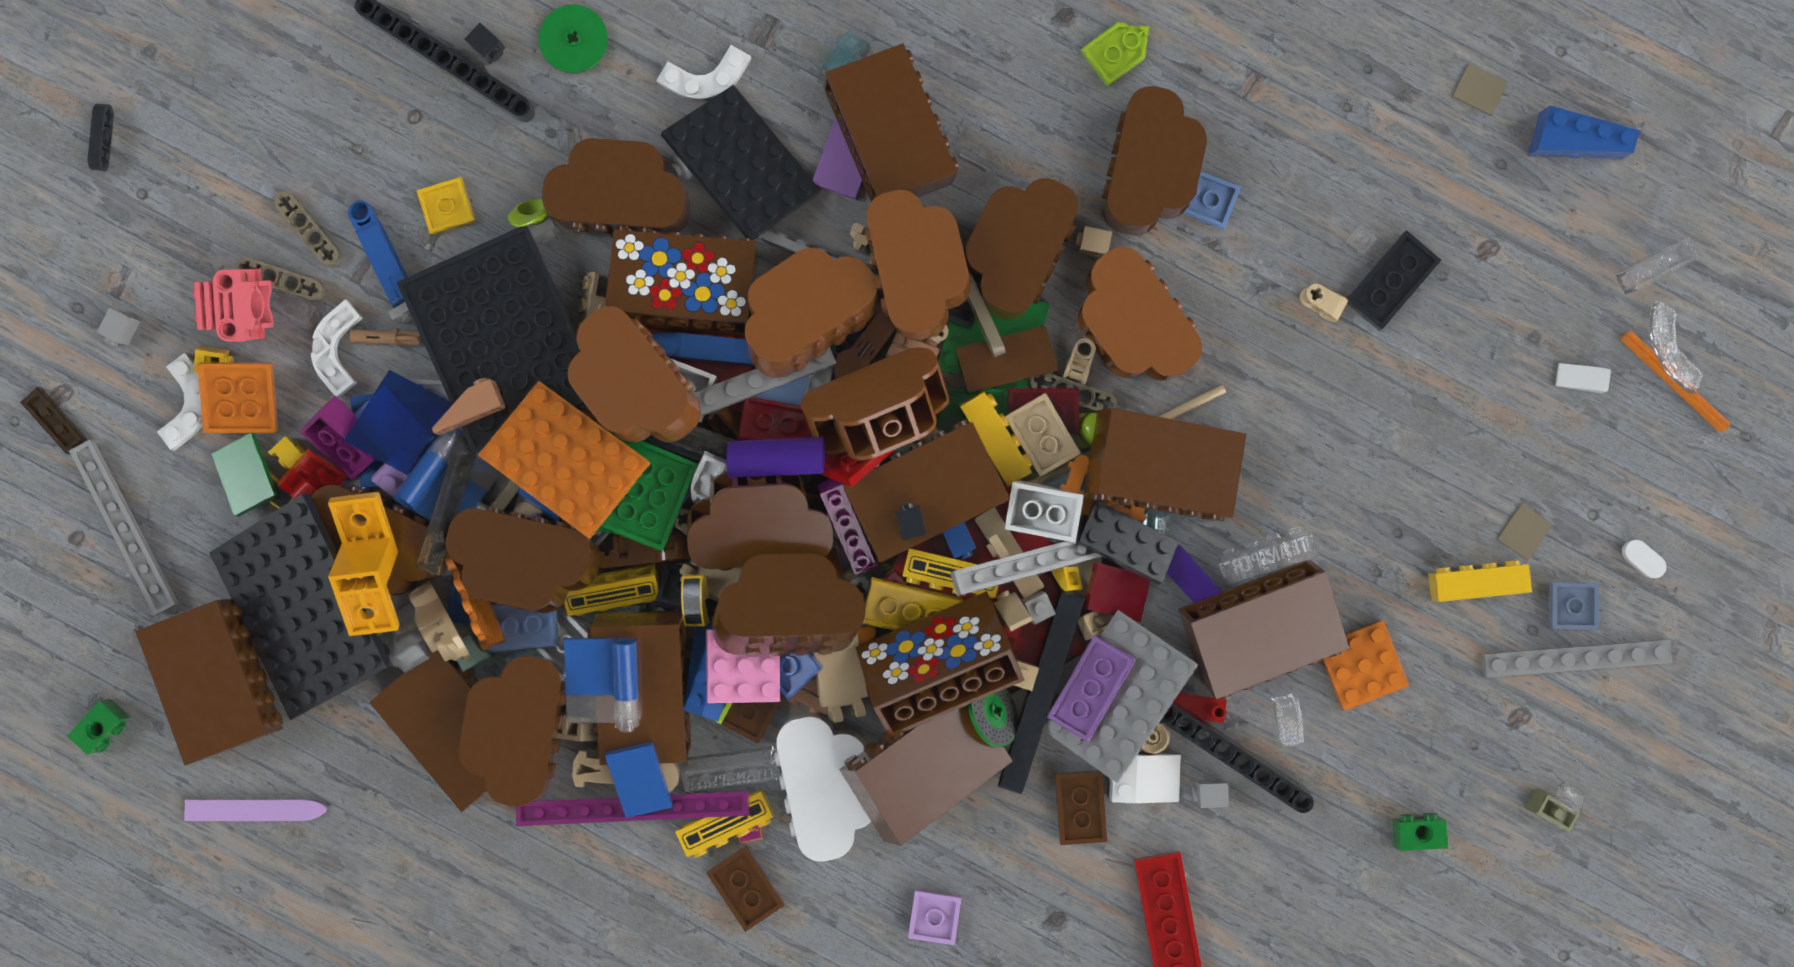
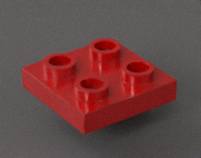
[277,448,348,499]

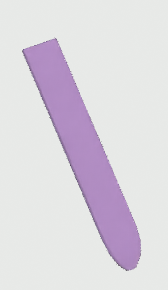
[184,799,327,821]

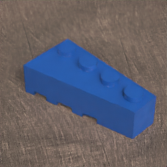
[1528,105,1640,159]
[683,617,724,721]

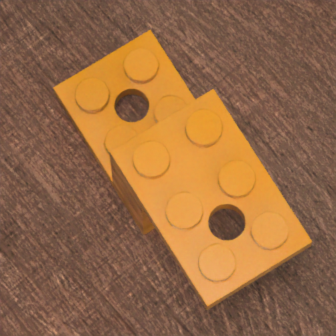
[328,492,400,636]

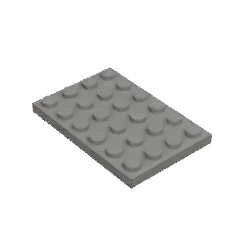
[1043,610,1198,783]

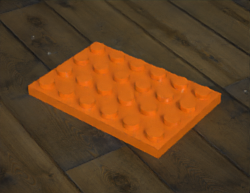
[478,381,650,539]

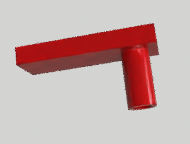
[1165,693,1227,723]

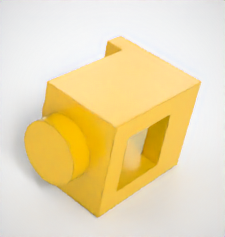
[194,345,234,373]
[268,436,306,470]

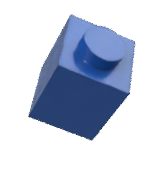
[942,522,976,560]

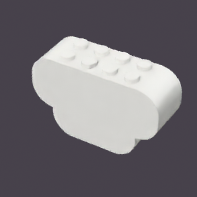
[774,712,871,862]

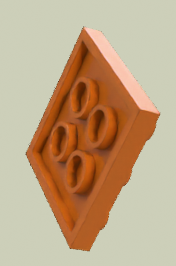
[197,362,278,433]
[1322,620,1409,711]

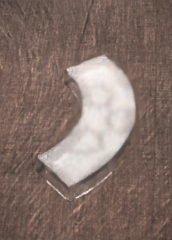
[1649,301,1704,394]

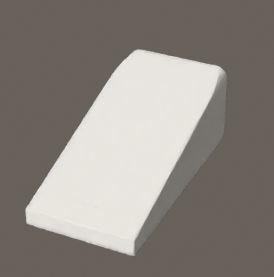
[1555,363,1611,393]

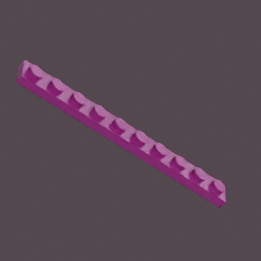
[516,791,749,826]

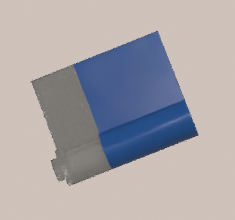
[393,429,501,532]
[564,638,639,732]

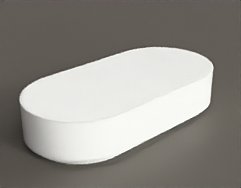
[1622,540,1666,578]

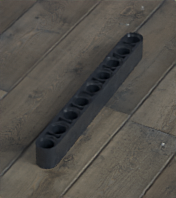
[355,0,535,122]
[998,588,1085,794]
[1161,701,1314,813]

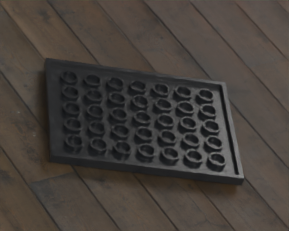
[396,225,585,454]
[209,493,392,720]

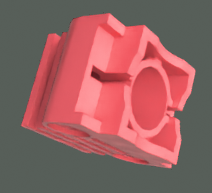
[193,269,274,342]

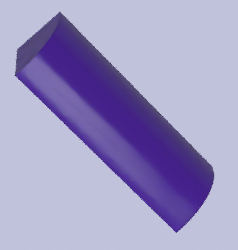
[727,437,827,477]
[1167,543,1223,603]

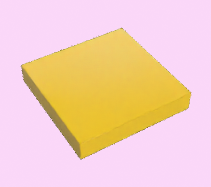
[416,177,476,235]

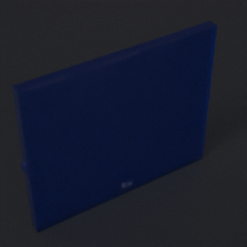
[344,370,452,476]

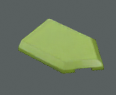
[1081,22,1150,86]

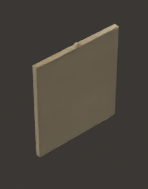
[1452,64,1507,116]
[1497,503,1552,561]

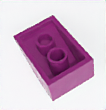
[299,396,375,480]

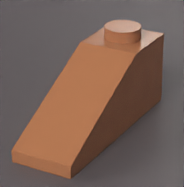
[432,378,506,435]

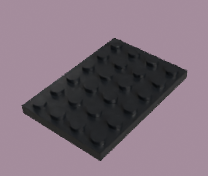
[661,85,821,241]

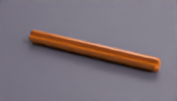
[1620,330,1730,432]

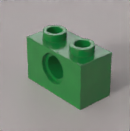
[67,699,131,755]
[1392,813,1448,851]

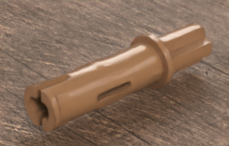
[350,328,422,347]

